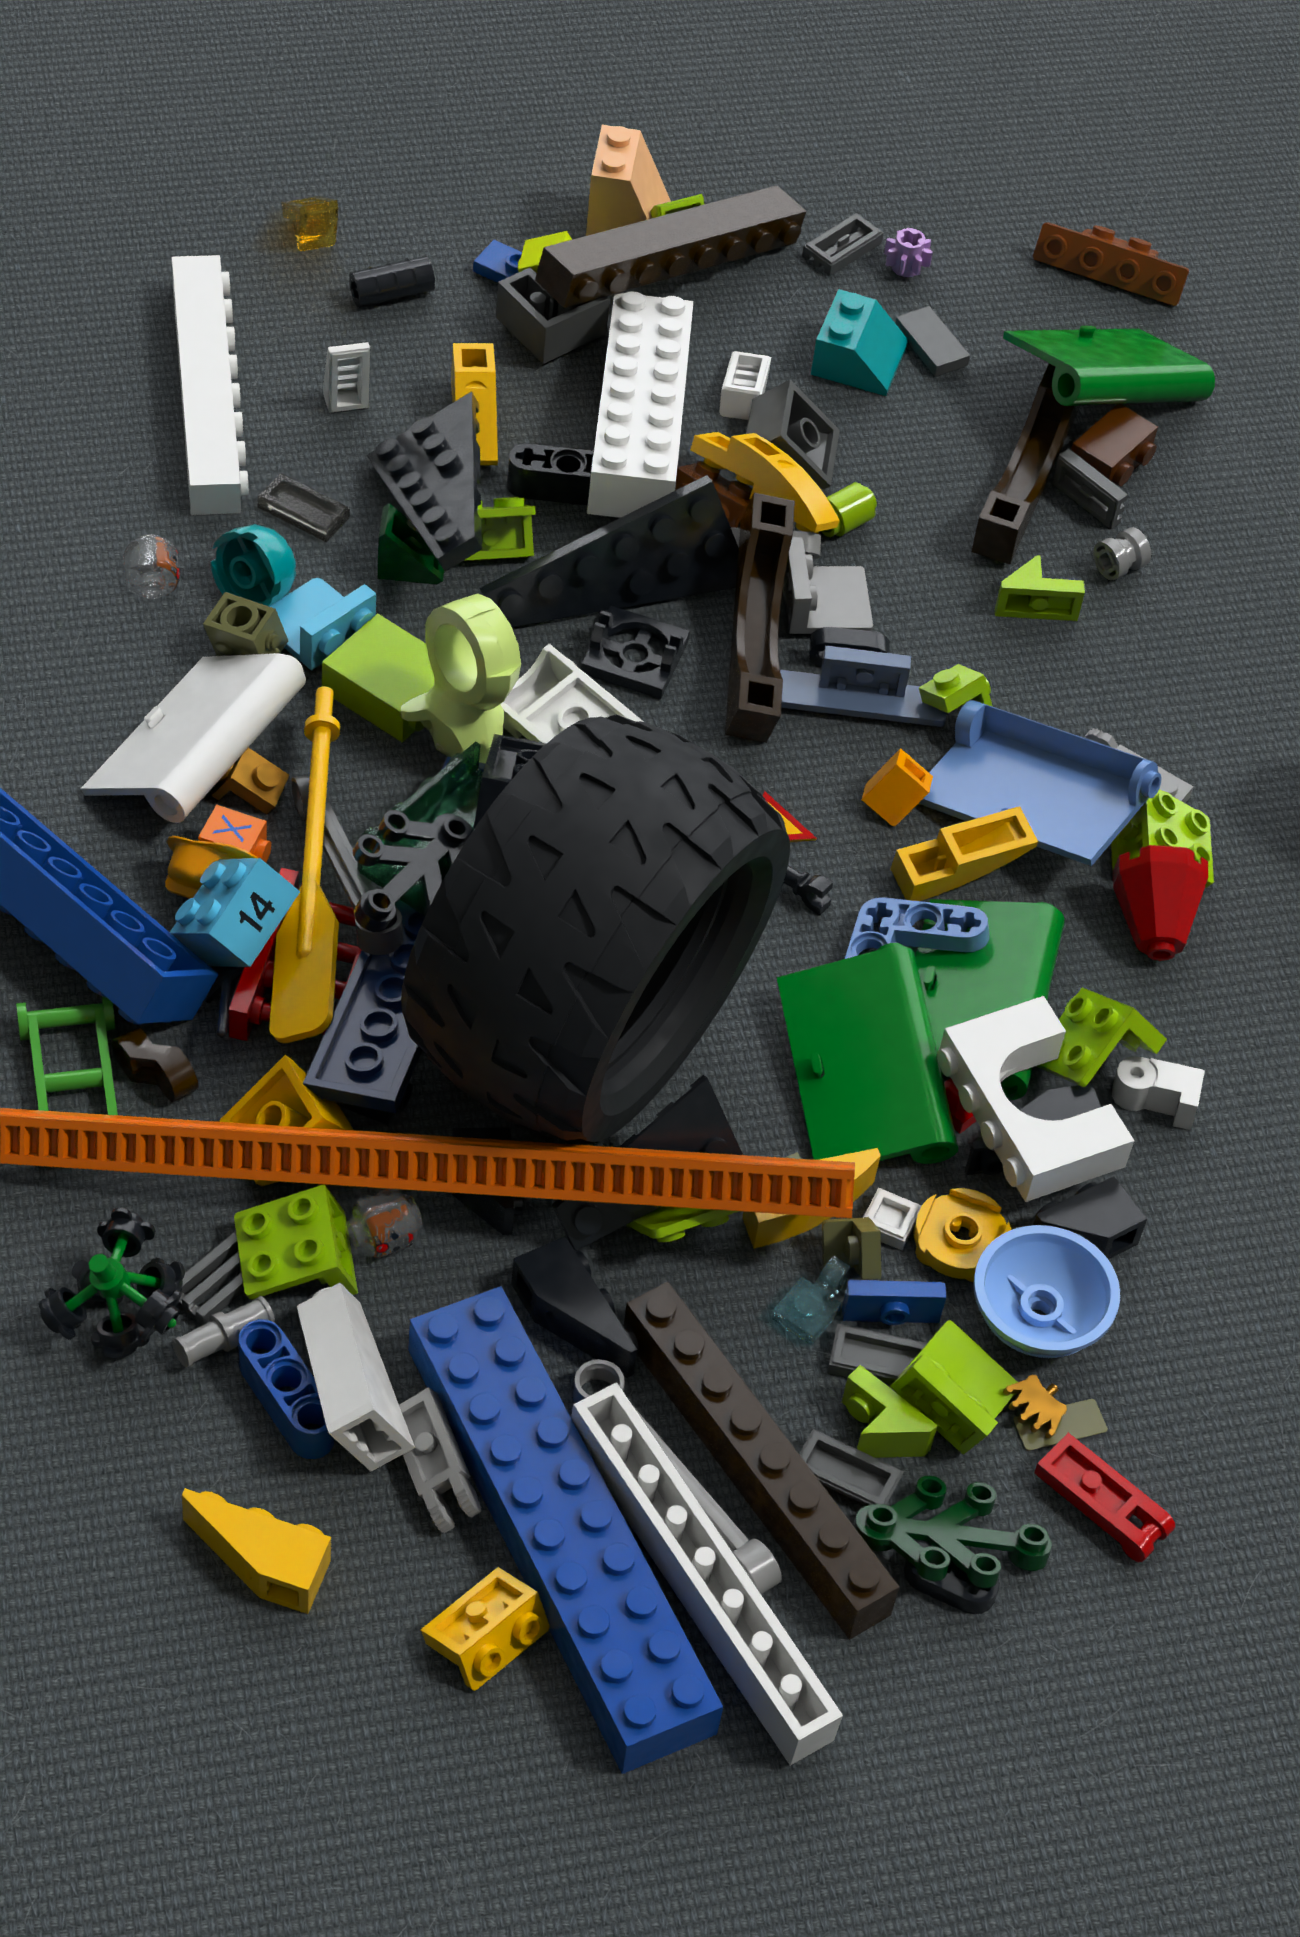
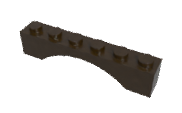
[971,363,1080,565]
[725,492,795,743]

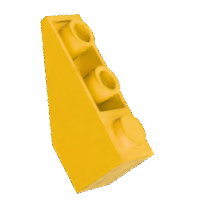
[451,343,498,465]
[182,1488,331,1614]

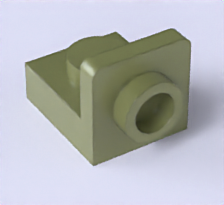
[822,1217,881,1280]

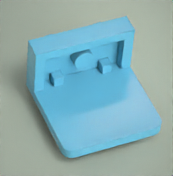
[269,578,376,671]

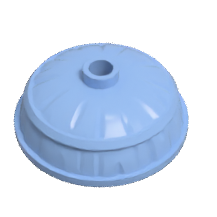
[973,1225,1120,1358]

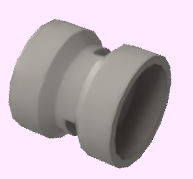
[1093,527,1151,580]

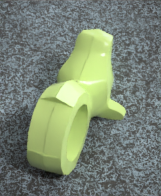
[401,594,521,763]

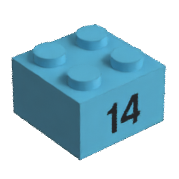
[170,858,300,967]

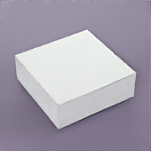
[864,1188,922,1250]

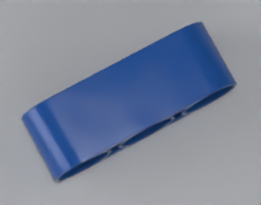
[238,1319,335,1459]

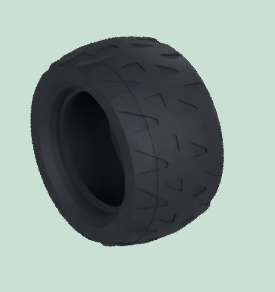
[401,714,790,1145]

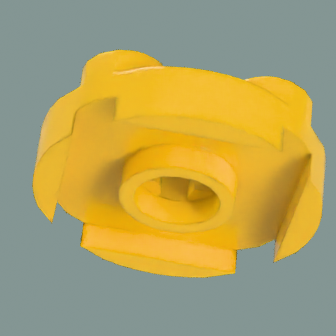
[914,1188,1011,1282]

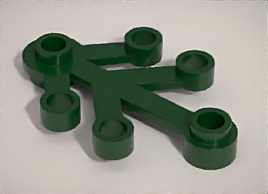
[854,1476,1052,1588]

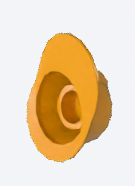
[165,836,258,899]

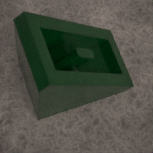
[377,503,444,585]

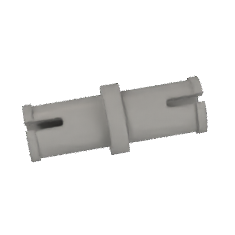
[172,1296,275,1367]

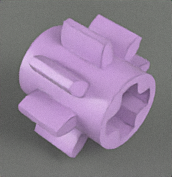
[884,228,933,277]

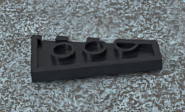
[552,1075,743,1251]

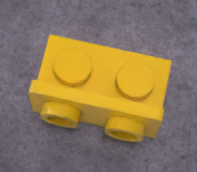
[420,1567,550,1691]

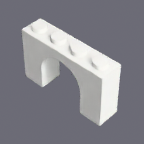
[937,996,1134,1202]

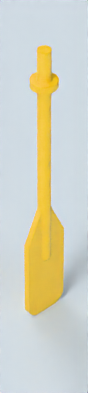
[269,686,340,1043]

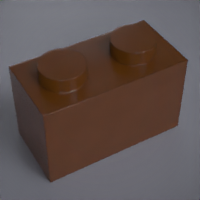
[1071,404,1158,486]

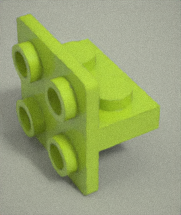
[464,497,536,561]

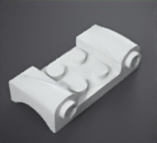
[501,644,644,743]

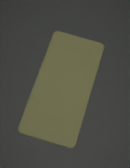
[1013,1399,1108,1451]

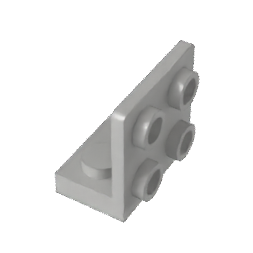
[783,537,873,634]

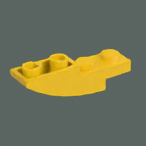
[690,432,840,534]

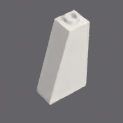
[297,1283,415,1471]

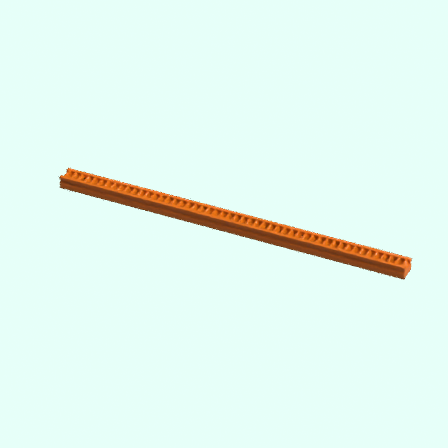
[0,1108,855,1218]

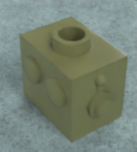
[203,592,288,656]

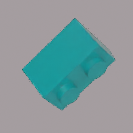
[811,289,908,396]

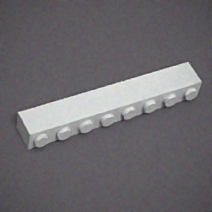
[172,255,249,515]
[571,1382,843,1766]

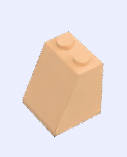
[586,125,671,236]

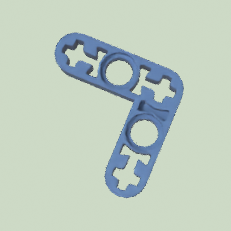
[845,897,989,959]

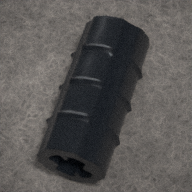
[349,256,435,308]

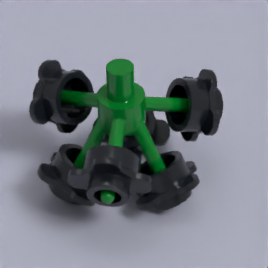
[39,1208,185,1358]

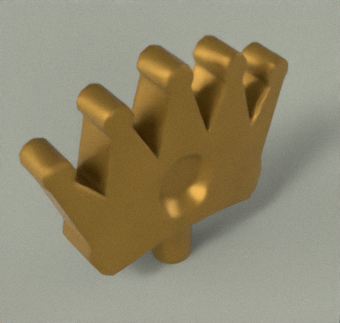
[1003,1374,1067,1438]

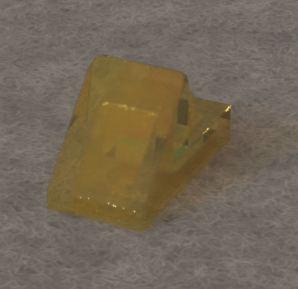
[281,196,338,251]

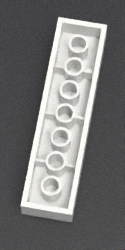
[587,291,693,518]

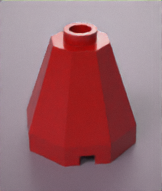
[1113,845,1208,961]

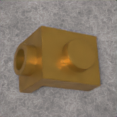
[211,747,289,815]

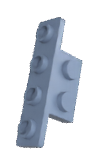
[780,646,946,727]

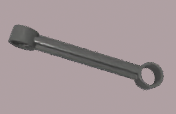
[291,773,403,955]

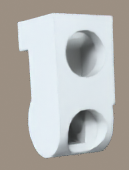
[1112,1056,1205,1131]

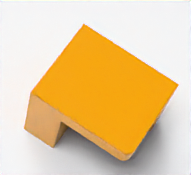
[861,748,933,826]

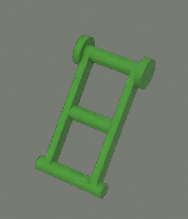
[16,996,118,1115]

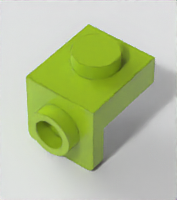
[919,664,993,713]

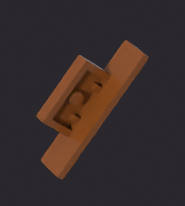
[1033,222,1189,306]

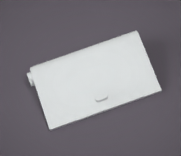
[80,653,306,823]

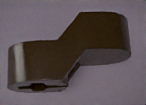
[112,1027,199,1102]

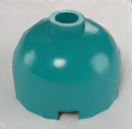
[211,524,296,606]

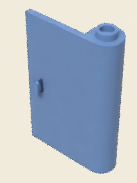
[918,700,1162,866]

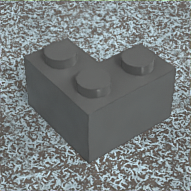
[496,268,610,364]

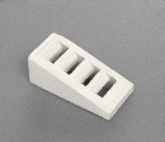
[323,342,370,413]
[719,351,771,420]

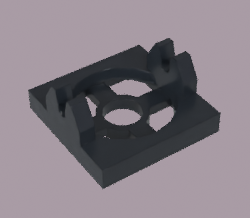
[581,605,690,699]

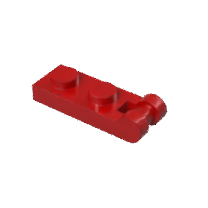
[1034,1432,1176,1562]

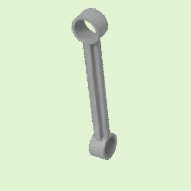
[573,1359,782,1595]

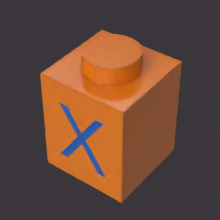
[198,804,272,863]

